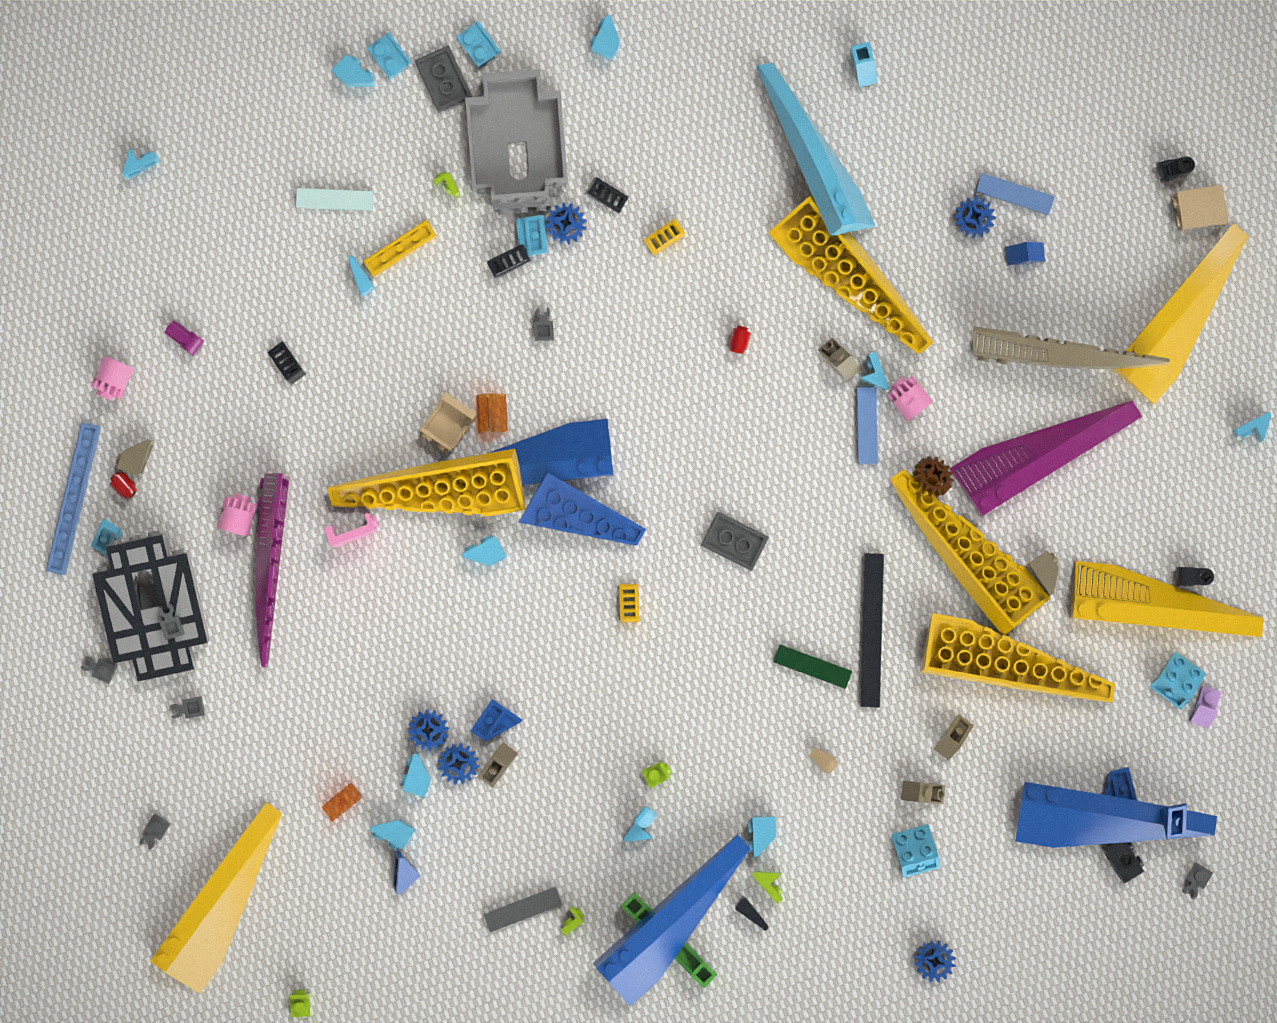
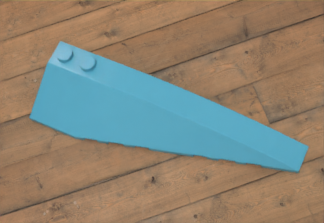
[756,63,875,236]

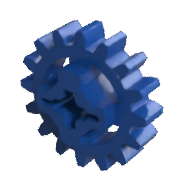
[954,196,996,239]
[546,203,587,245]
[407,709,450,751]
[438,743,479,785]
[914,940,956,982]

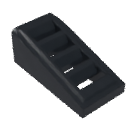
[585,177,629,214]
[487,244,531,278]
[267,341,306,385]
[734,895,769,931]

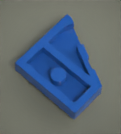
[470,699,523,742]
[1104,767,1137,801]

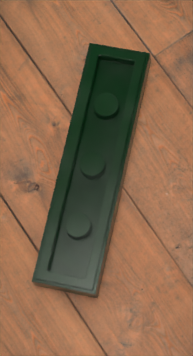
[774,644,852,689]

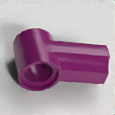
[164,320,204,356]

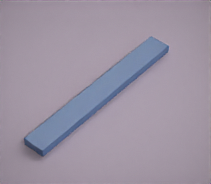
[46,422,101,575]

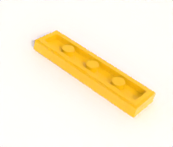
[363,219,437,277]

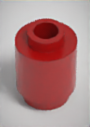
[728,325,751,355]
[109,472,138,500]

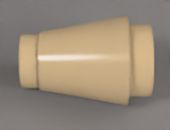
[809,747,839,774]

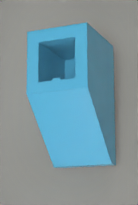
[590,14,620,62]
[850,42,878,87]
[331,54,376,87]
[462,535,507,566]
[401,753,432,797]
[748,816,776,857]
[370,819,416,851]

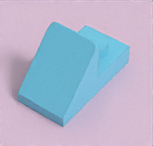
[122,148,160,180]
[860,352,889,391]
[1232,412,1271,442]
[91,519,123,557]
[623,823,653,842]

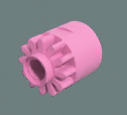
[91,356,134,401]
[887,375,934,422]
[216,493,257,537]

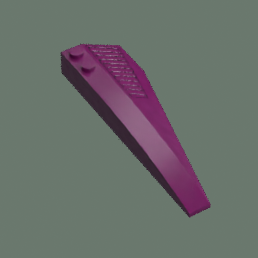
[949,400,1143,517]
[255,473,290,667]

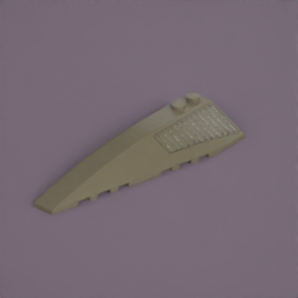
[973,326,1170,369]

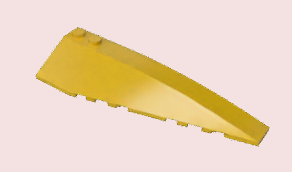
[1112,223,1248,405]
[327,449,526,516]
[920,613,1115,703]
[150,802,282,993]

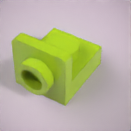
[433,171,461,198]
[642,761,672,788]
[561,905,585,936]
[289,989,311,1017]

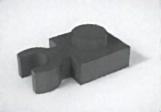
[534,308,554,342]
[158,603,185,640]
[80,656,118,684]
[170,696,206,719]
[139,813,171,850]
[1182,862,1213,899]

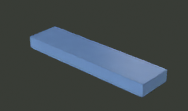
[976,173,1055,215]
[857,387,878,464]

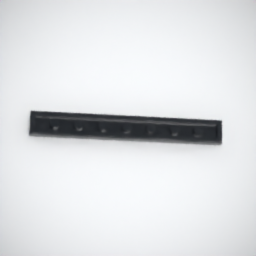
[860,553,884,708]

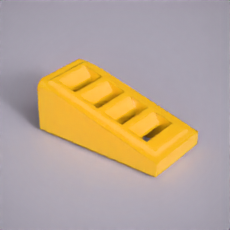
[643,218,686,256]
[619,584,640,623]

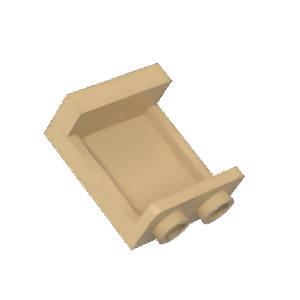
[1172,185,1229,232]
[419,392,478,453]

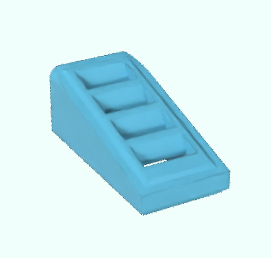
[348,256,375,297]
[634,805,657,829]

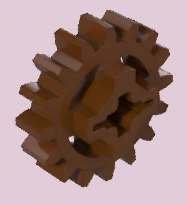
[912,456,954,497]

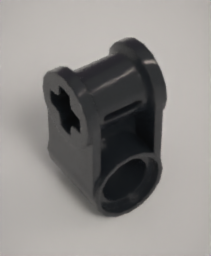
[1156,156,1195,183]
[1176,567,1214,586]

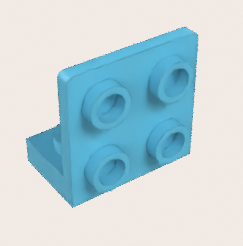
[1149,651,1206,710]
[892,824,941,878]

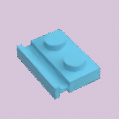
[456,21,501,68]
[367,32,412,79]
[516,215,548,257]

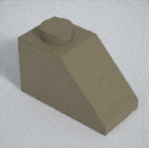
[116,439,155,477]
[1027,551,1059,596]
[934,714,974,760]
[477,742,518,788]

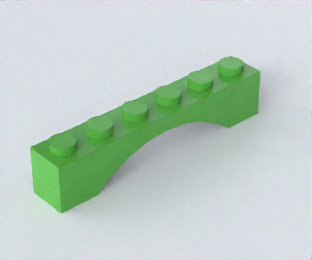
[621,891,718,988]

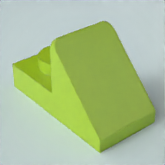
[751,871,783,904]

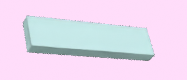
[296,188,374,211]

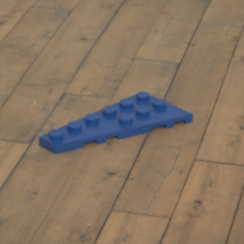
[518,472,646,546]

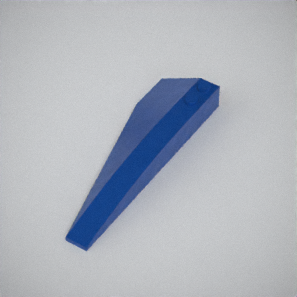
[489,419,614,486]
[1015,782,1217,848]
[592,834,750,1006]

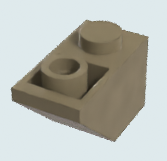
[818,338,861,381]
[901,780,945,804]

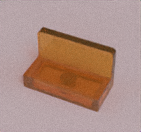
[476,393,508,433]
[322,782,363,822]

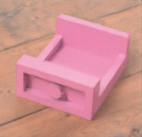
[324,512,379,548]

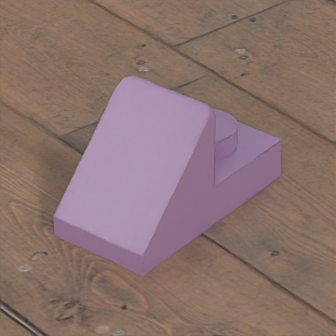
[1190,686,1222,728]

